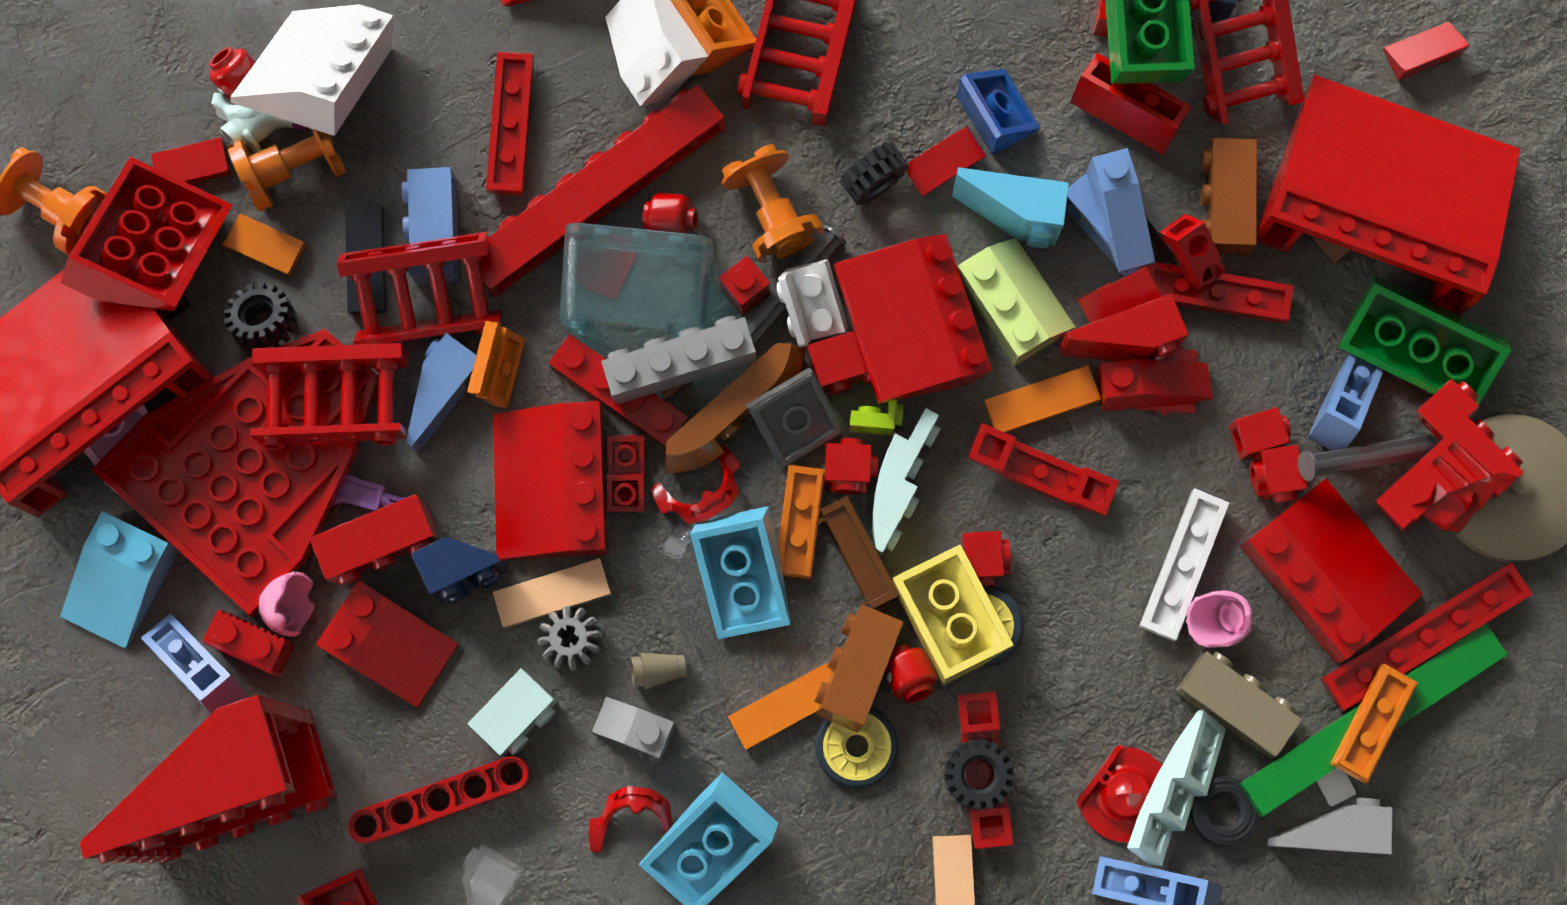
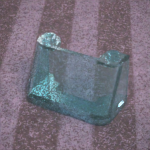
[559,223,715,338]

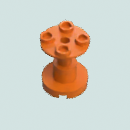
[227,129,347,212]
[721,144,824,263]
[0,147,107,255]

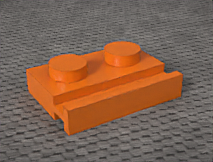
[467,321,525,409]

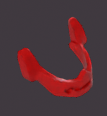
[650,444,740,524]
[589,786,674,852]

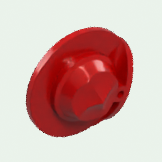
[1077,745,1162,843]

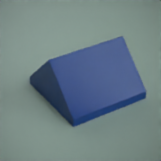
[956,69,1040,155]

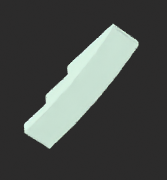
[1127,710,1226,866]

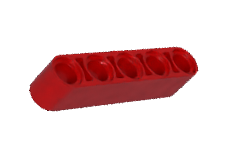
[348,756,533,844]

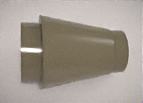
[630,652,686,690]

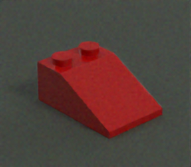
[1058,294,1189,361]
[316,580,460,708]

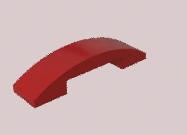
[968,423,1119,516]
[958,691,1013,849]

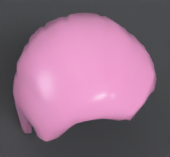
[259,571,315,637]
[1186,590,1253,648]

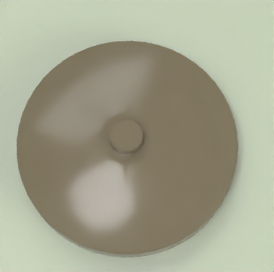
[1452,414,1567,563]

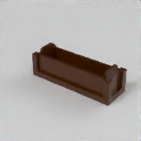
[817,496,899,610]

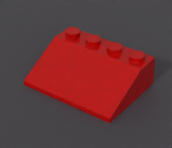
[61,156,233,311]
[833,234,992,403]
[493,401,609,560]
[1239,478,1423,663]

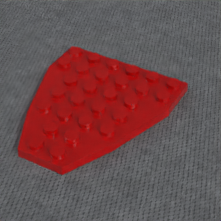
[92,329,379,617]

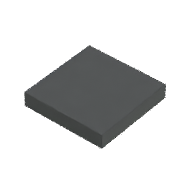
[746,368,844,469]

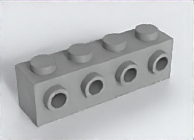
[601,316,756,405]

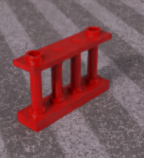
[737,0,857,127]
[1189,0,1305,125]
[336,232,502,345]
[250,343,409,449]

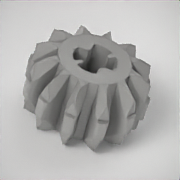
[537,606,602,671]

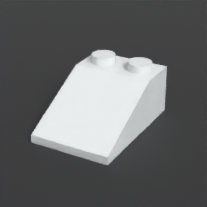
[606,0,709,106]

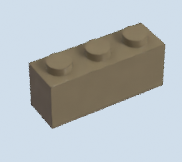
[1175,652,1302,758]

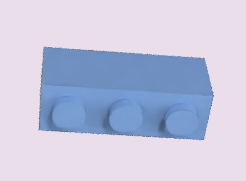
[402,167,460,285]

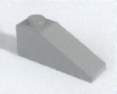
[1267,798,1393,854]

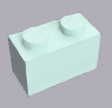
[467,668,557,757]

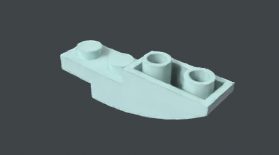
[872,408,941,557]

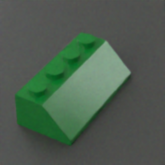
[1338,274,1511,405]

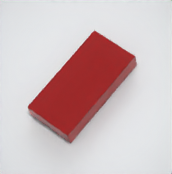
[151,137,231,184]

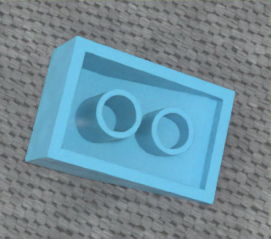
[952,167,1069,249]
[690,506,791,639]
[60,511,179,649]
[639,772,778,905]

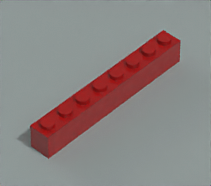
[479,84,725,298]

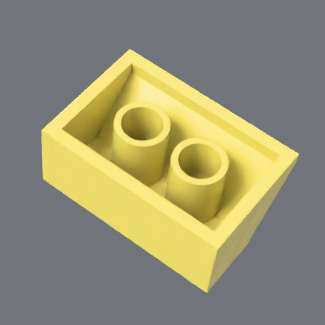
[892,545,1013,686]

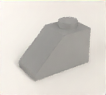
[592,697,676,760]

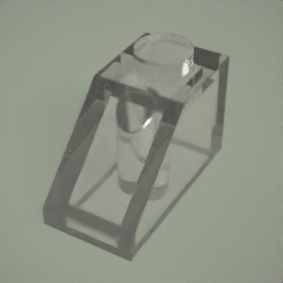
[462,844,526,905]

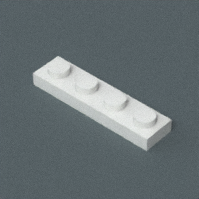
[1139,488,1229,642]

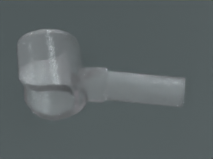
[663,523,696,560]

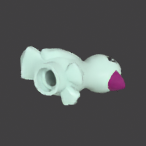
[211,93,308,153]

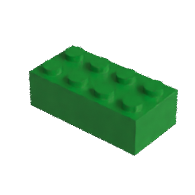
[1105,0,1195,84]

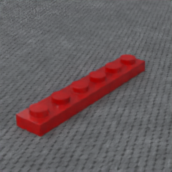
[1320,562,1532,712]

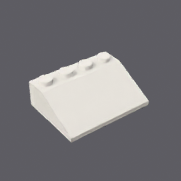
[231,4,393,136]

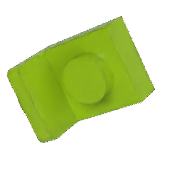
[849,400,904,436]

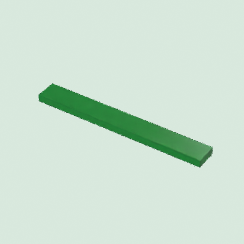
[1239,623,1508,817]

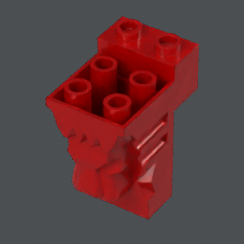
[1376,379,1524,533]

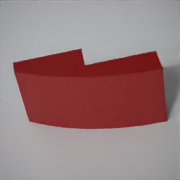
[906,126,987,197]
[1077,266,1162,323]
[607,435,645,512]

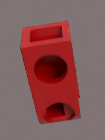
[1159,214,1225,290]

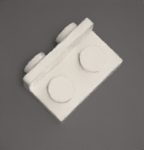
[777,259,848,347]

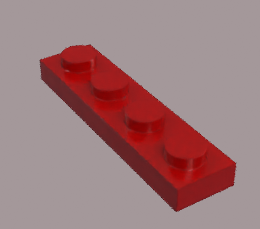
[486,52,534,196]
[1146,262,1294,324]
[548,334,689,448]

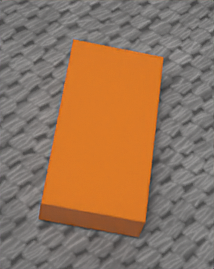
[223,213,307,277]

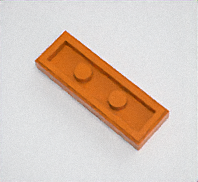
[983,365,1101,433]
[778,465,825,580]
[728,663,832,750]
[1330,664,1418,783]

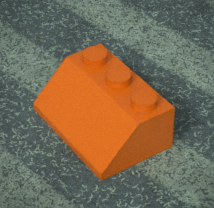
[671,0,756,76]

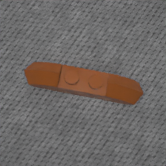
[666,343,806,473]

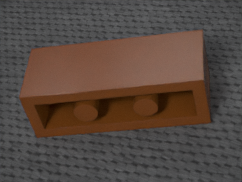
[1200,138,1257,255]
[814,604,903,733]

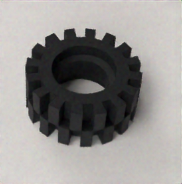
[840,142,910,206]
[224,282,297,353]
[943,740,1015,810]

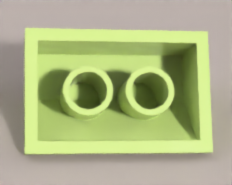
[957,238,1076,366]

